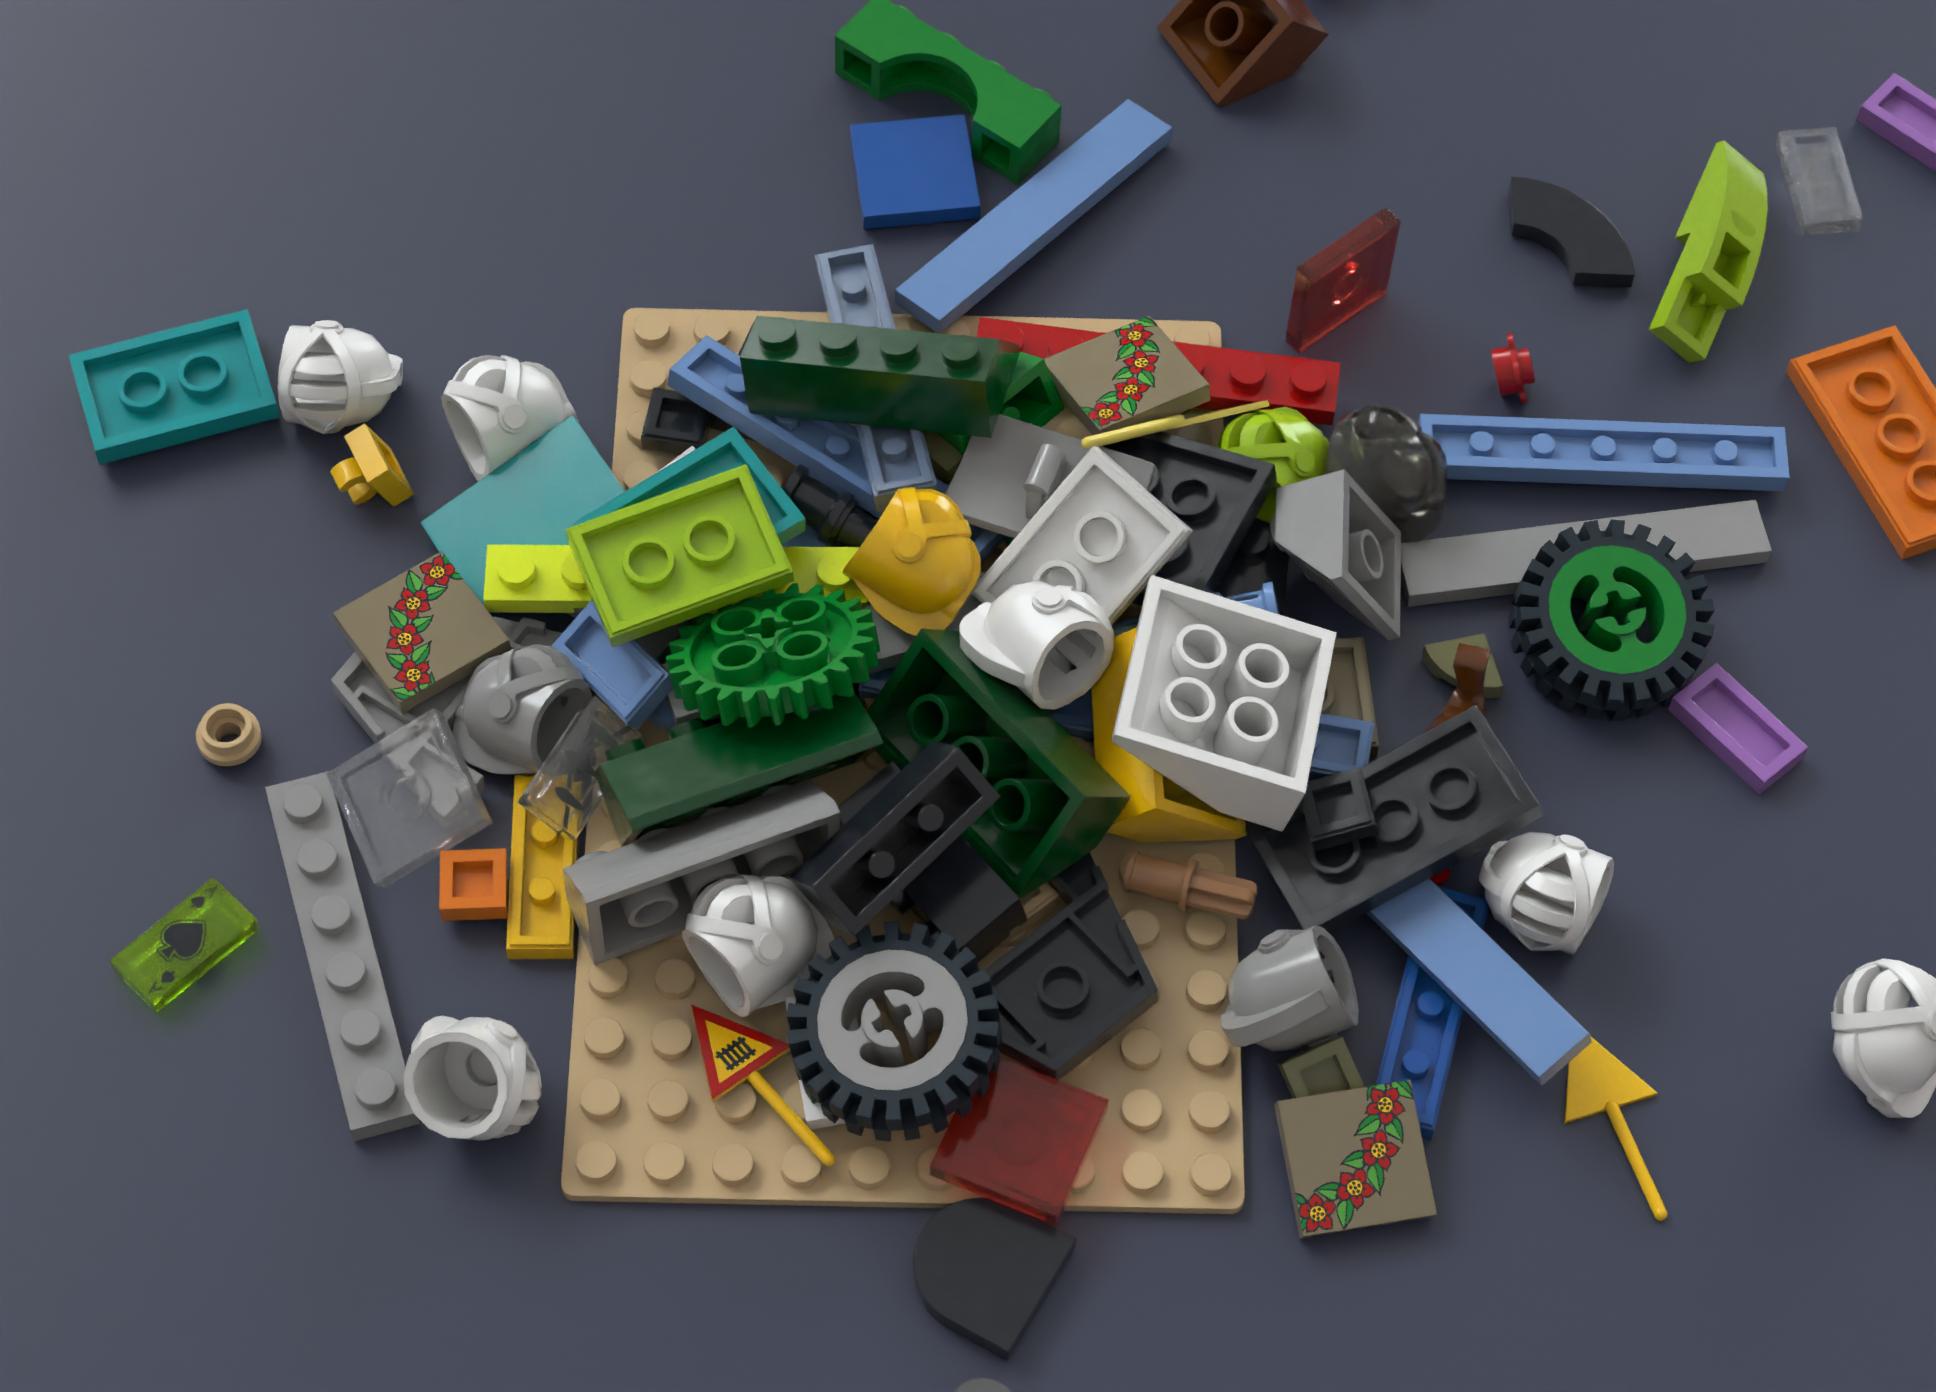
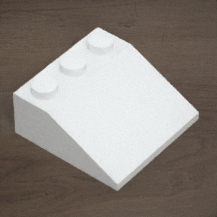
[1111,575,1337,831]

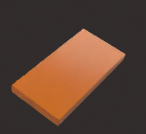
[1786,325,1936,560]

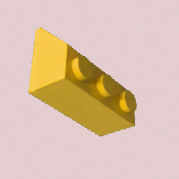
[1091,627,1246,843]

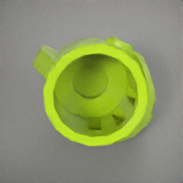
[1217,407,1342,523]

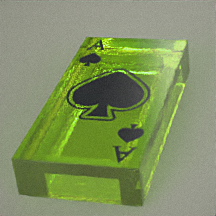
[110,877,259,1013]

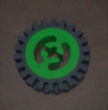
[1509,519,1714,721]

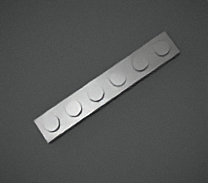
[265,771,420,1141]

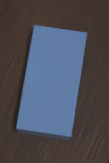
[552,600,673,730]

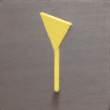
[1081,400,1269,450]

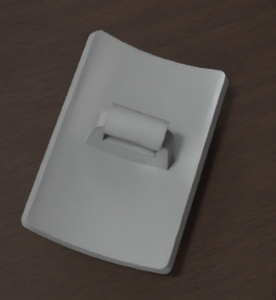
[945,414,1155,539]

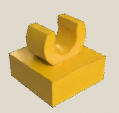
[330,423,414,507]

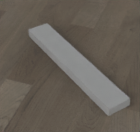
[1401,500,1772,607]

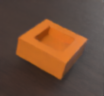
[439,848,508,921]

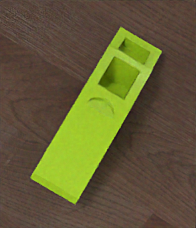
[1648,140,1768,363]

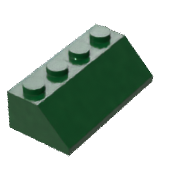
[740,316,1020,438]
[867,628,1131,899]
[594,692,883,846]

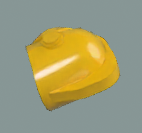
[842,487,981,637]

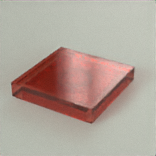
[1285,208,1401,354]
[930,1057,1109,1226]

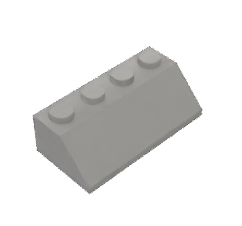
[562,780,840,965]

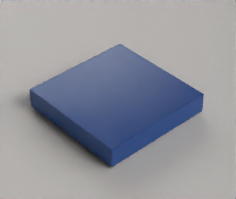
[850,114,980,229]

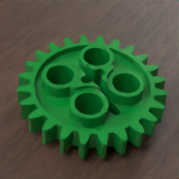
[666,583,880,728]

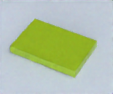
[565,464,794,648]

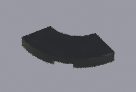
[1509,177,1635,287]

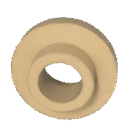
[196,703,262,766]

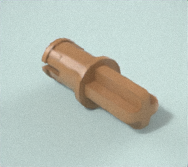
[1123,850,1257,919]

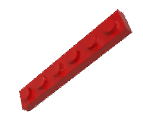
[976,317,1340,426]

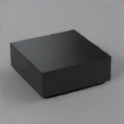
[641,387,710,455]
[1301,767,1379,852]

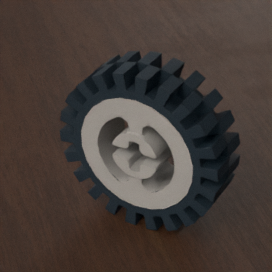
[786,921,1002,1142]

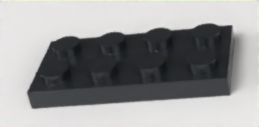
[1247,705,1543,933]

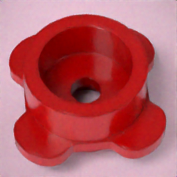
[1491,333,1536,404]

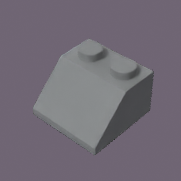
[1270,469,1401,641]

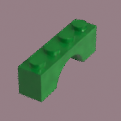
[834,0,1062,185]

